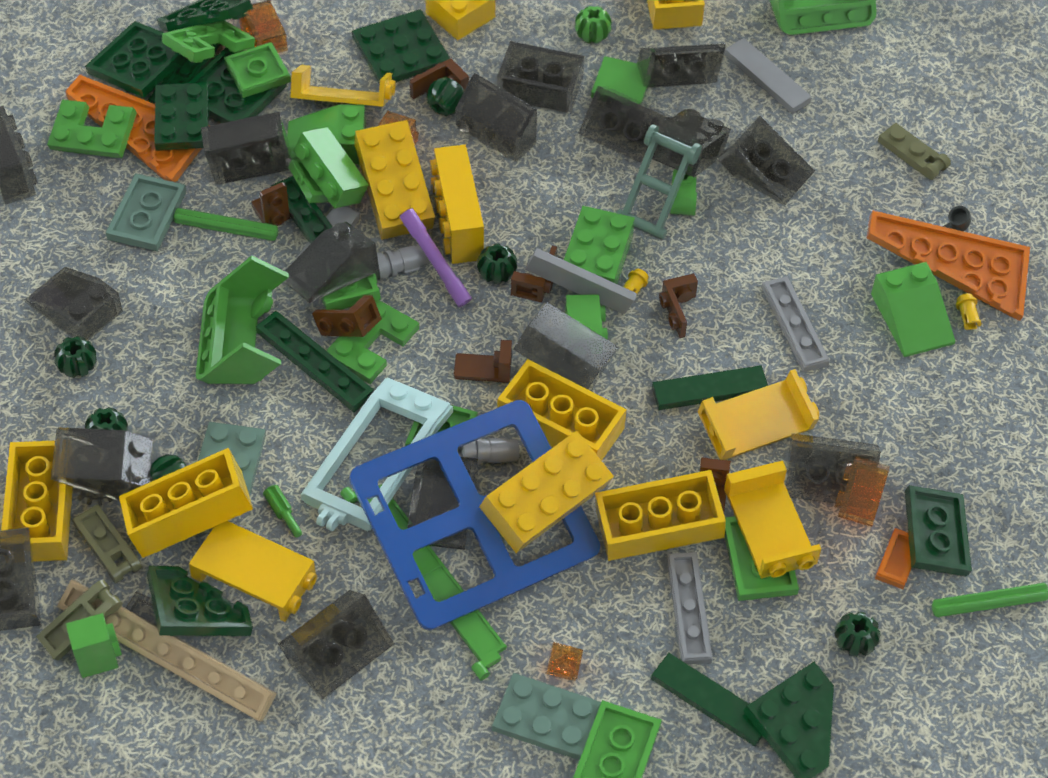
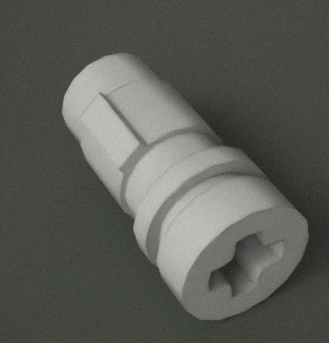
[371,244,430,280]
[457,438,519,465]

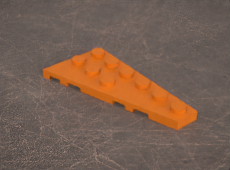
[65,74,213,182]
[867,210,1030,321]

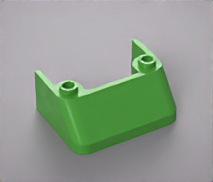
[769,0,876,35]
[196,255,289,384]

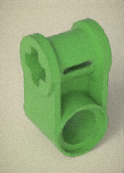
[669,165,697,216]

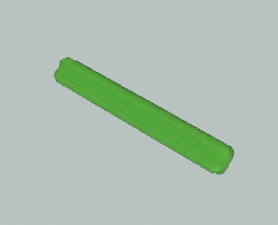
[174,208,278,241]
[932,583,1048,617]

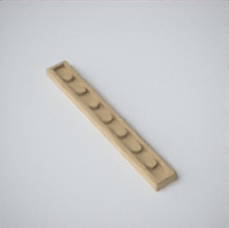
[57,580,277,721]

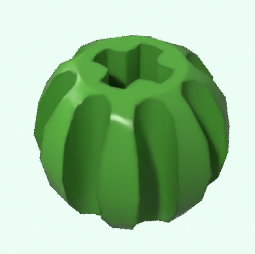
[575,6,612,44]

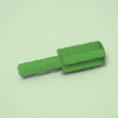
[263,485,302,537]

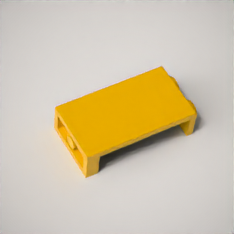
[290,65,396,107]
[698,369,819,460]
[724,460,821,578]
[189,521,317,622]

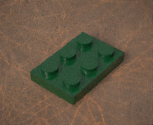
[154,82,209,151]
[904,485,972,577]

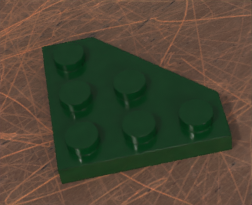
[157,0,253,32]
[147,566,253,636]
[743,661,834,778]

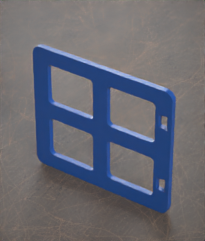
[349,400,601,630]

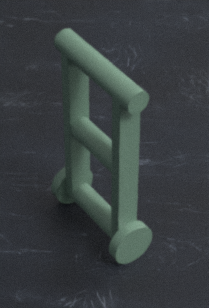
[617,124,702,240]

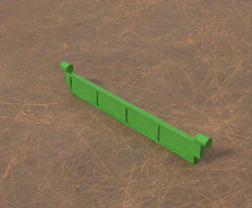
[340,484,507,681]

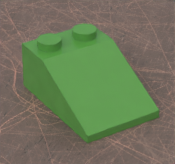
[285,104,366,164]
[871,262,956,357]

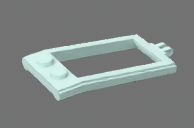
[301,377,453,531]

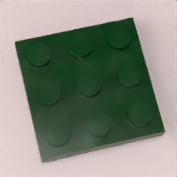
[352,9,450,85]
[85,21,186,98]
[189,47,287,133]

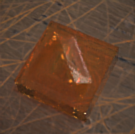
[545,642,583,681]

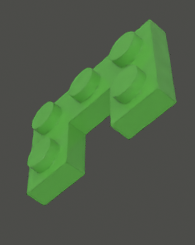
[162,20,255,63]
[47,99,137,158]
[326,300,420,384]

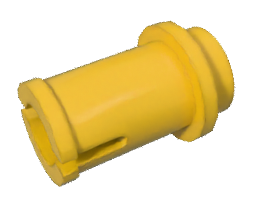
[623,268,649,296]
[955,293,982,330]

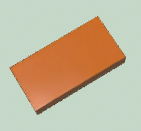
[875,528,911,589]

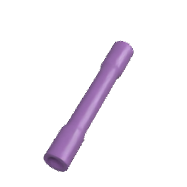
[400,208,472,308]

